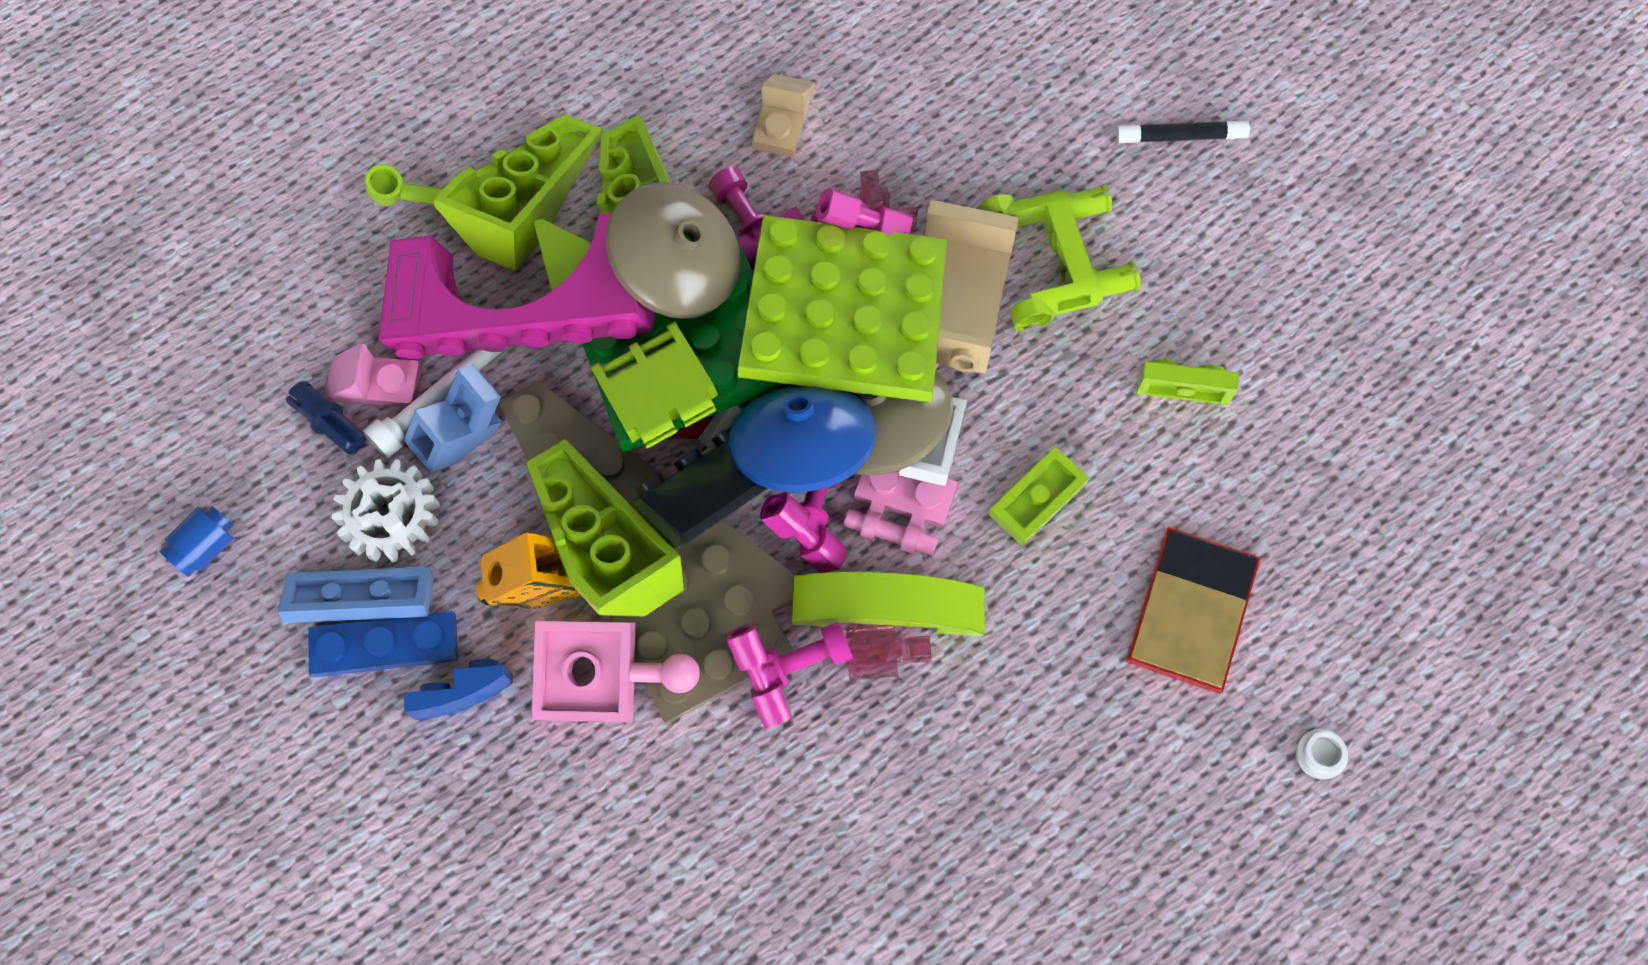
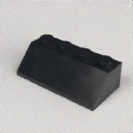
[629,426,768,548]

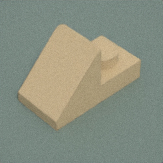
[752,74,815,157]

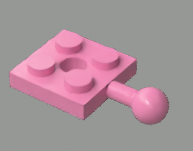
[532,621,700,723]

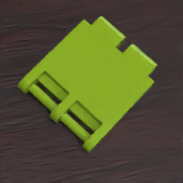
[590,321,718,449]

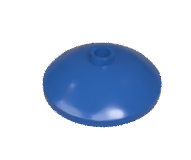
[729,384,876,492]

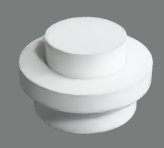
[1296,729,1348,780]

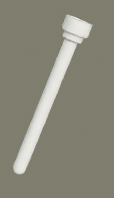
[363,350,503,459]

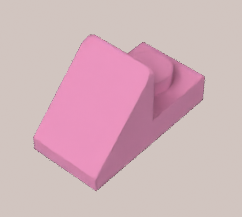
[324,344,422,407]

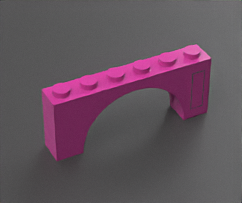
[378,213,655,360]

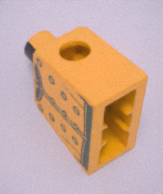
[476,533,581,610]

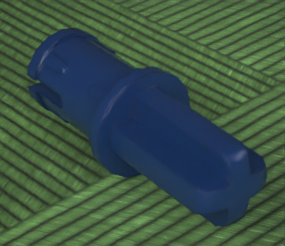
[286,381,367,455]

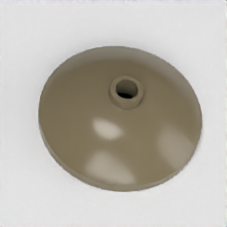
[606,183,741,318]
[850,370,953,475]

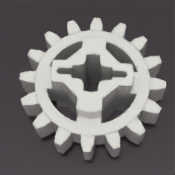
[332,459,440,562]

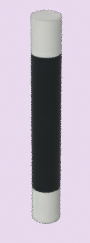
[1116,120,1250,143]

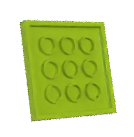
[738,215,947,402]

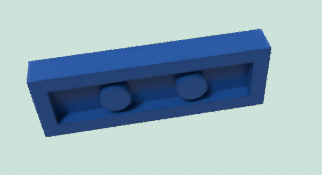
[308,611,458,678]

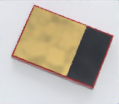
[1126,527,1261,694]

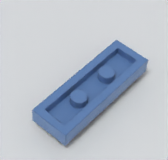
[278,567,434,623]

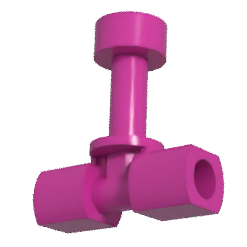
[708,167,806,269]
[810,188,913,235]
[760,483,847,573]
[726,622,853,728]

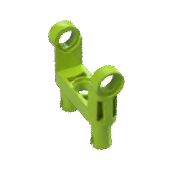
[976,184,1141,332]

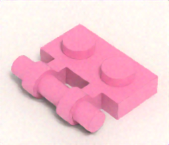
[843,470,958,556]

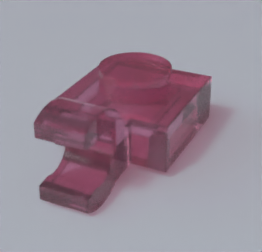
[846,625,932,680]

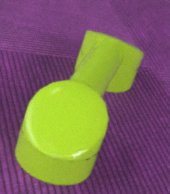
[365,164,444,206]

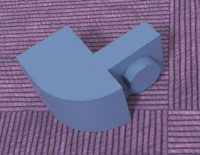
[404,364,502,474]

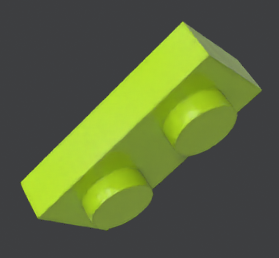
[1136,359,1239,405]
[988,446,1090,547]

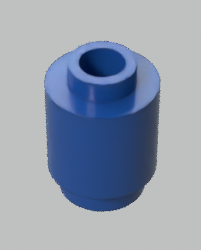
[159,506,234,577]

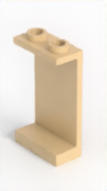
[924,200,1019,374]

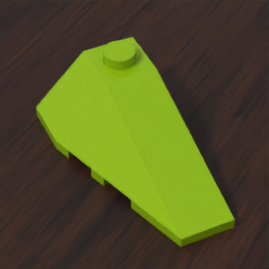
[434,114,603,271]
[595,114,692,242]
[526,439,684,616]

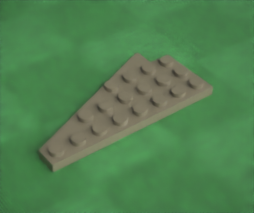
[498,381,796,725]

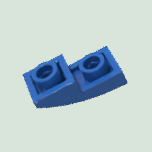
[404,659,513,720]

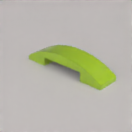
[791,572,985,635]

